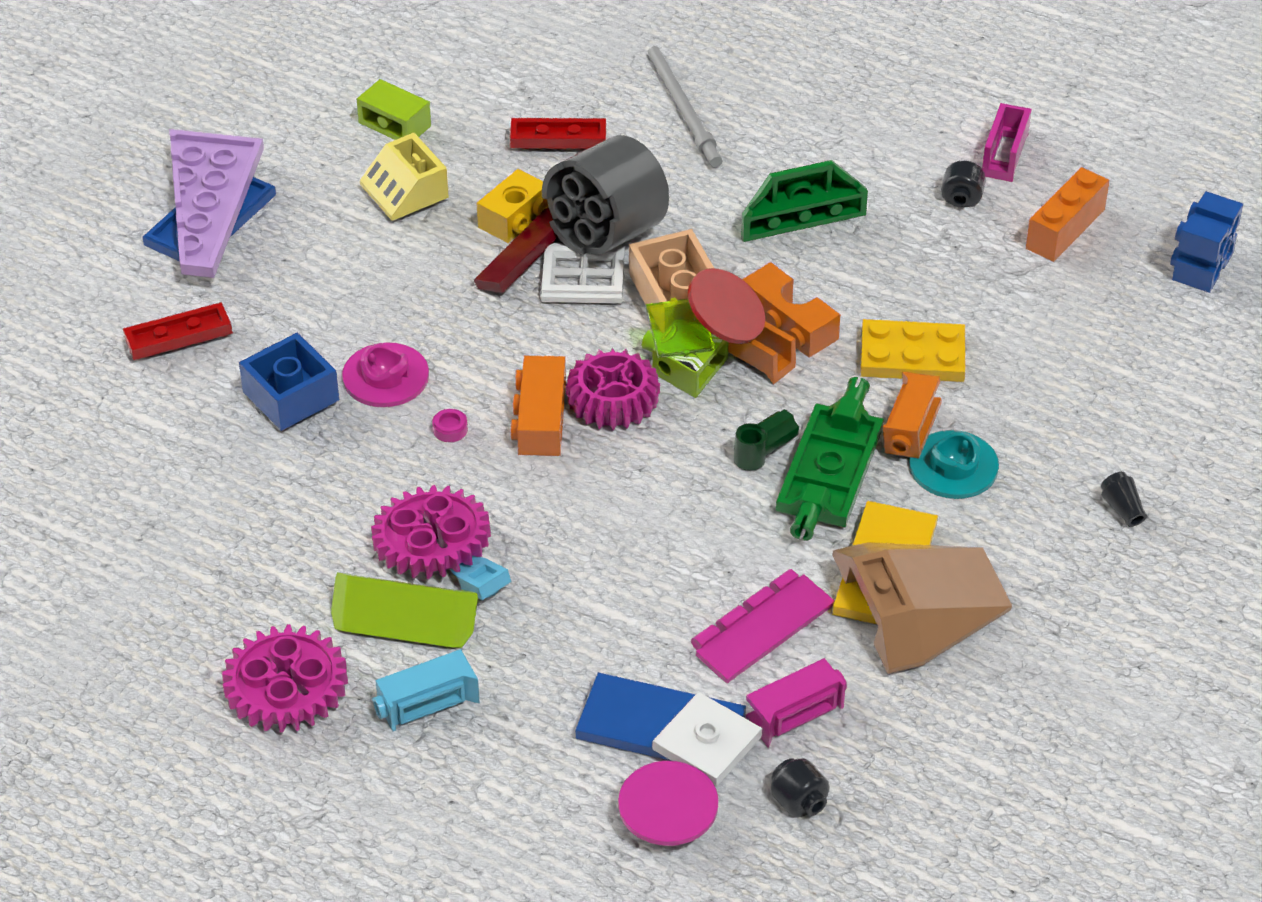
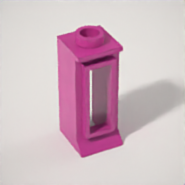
[982,103,1032,182]
[745,658,847,748]

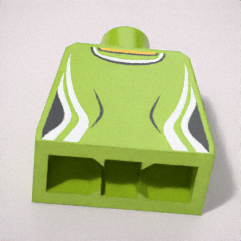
[641,320,729,398]

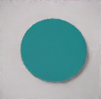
[909,430,999,499]

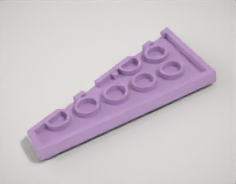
[169,129,264,278]

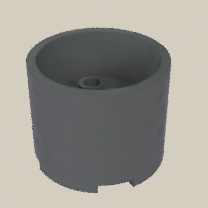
[542,135,669,256]

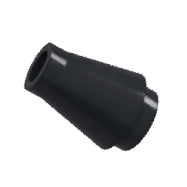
[1100,471,1147,527]

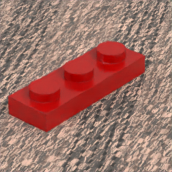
[510,118,606,149]
[123,302,233,360]

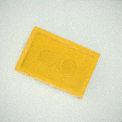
[860,319,965,382]

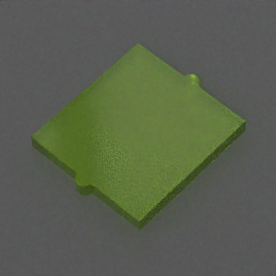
[645,298,715,358]

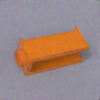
[728,321,796,385]
[883,371,942,458]

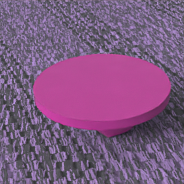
[342,342,429,407]
[618,761,718,846]

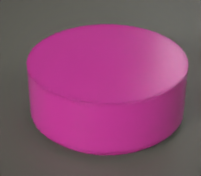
[432,409,468,442]

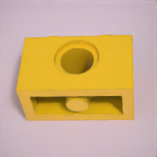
[476,169,549,243]

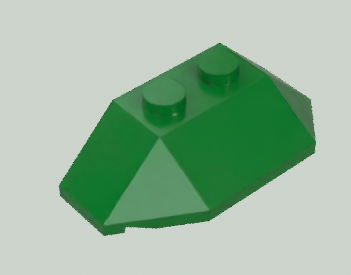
[741,160,868,242]

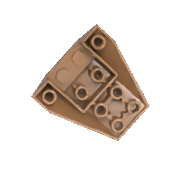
[832,542,1012,674]

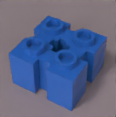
[1170,191,1243,293]

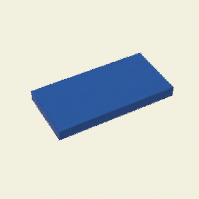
[142,177,276,262]
[575,672,746,761]

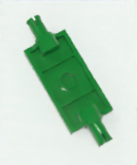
[776,377,884,541]

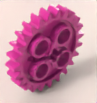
[371,485,491,579]
[222,624,348,732]

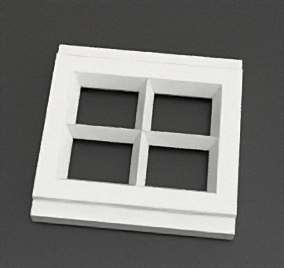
[541,243,625,304]

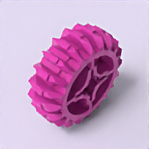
[566,347,660,431]

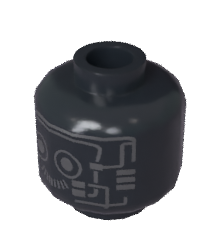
[941,161,986,207]
[770,758,830,817]

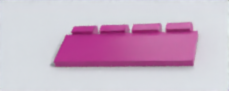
[691,569,835,684]

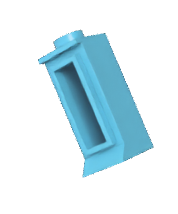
[372,649,480,732]

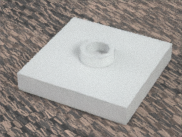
[652,692,762,787]

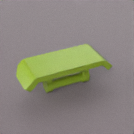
[331,572,478,648]

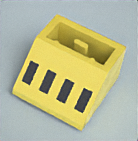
[360,133,449,221]

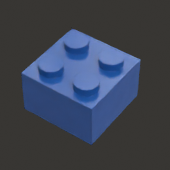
[239,332,340,431]

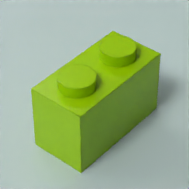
[356,79,431,140]

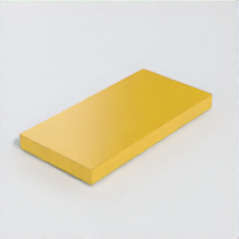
[832,501,938,624]

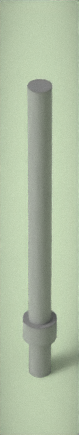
[648,46,723,167]

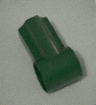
[733,409,799,471]

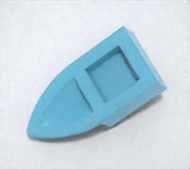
[450,556,512,600]

